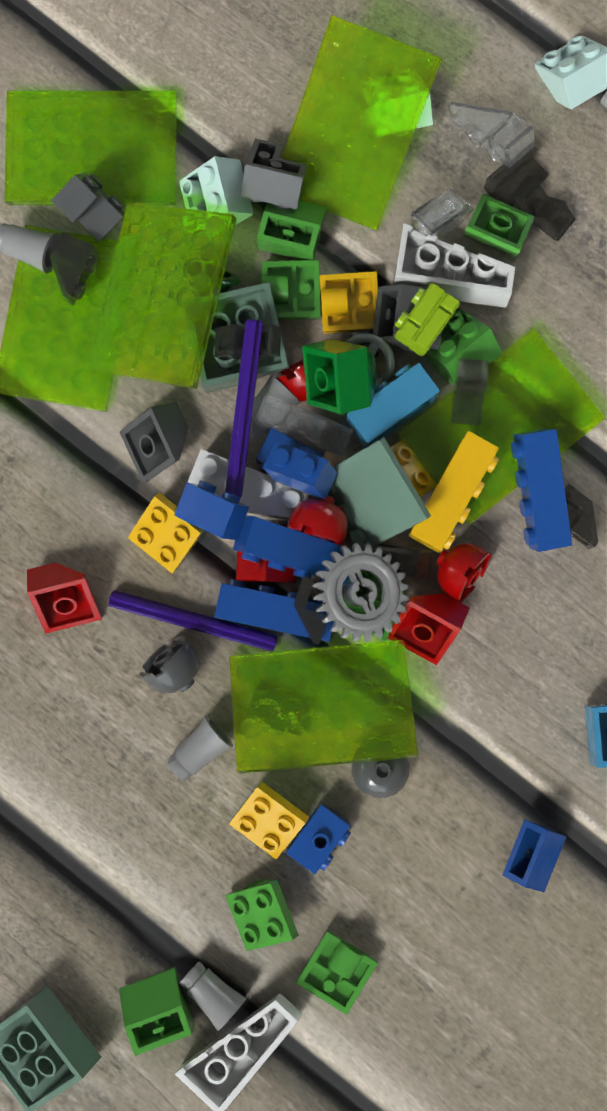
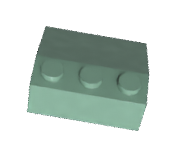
[184,282,289,393]
[327,438,431,550]
[0,986,101,1111]

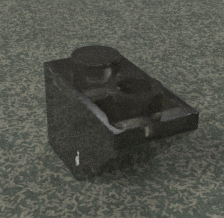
[50,231,99,306]

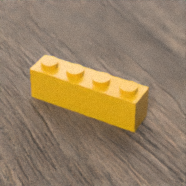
[408,431,500,553]

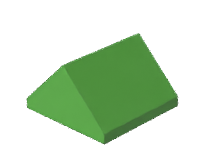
[464,194,535,259]

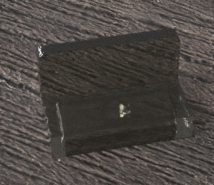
[483,141,548,207]

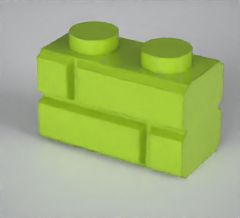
[394,283,460,357]

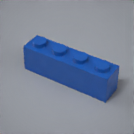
[511,428,573,552]
[233,516,352,585]
[214,579,334,642]

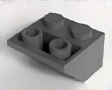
[373,284,446,353]

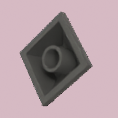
[119,402,188,483]

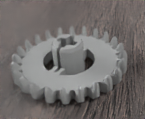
[313,543,409,642]

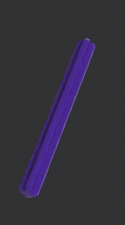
[225,319,263,497]
[108,590,277,651]

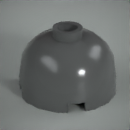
[139,636,199,694]
[351,739,410,798]

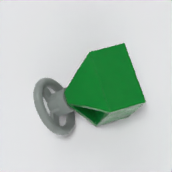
[302,334,395,414]

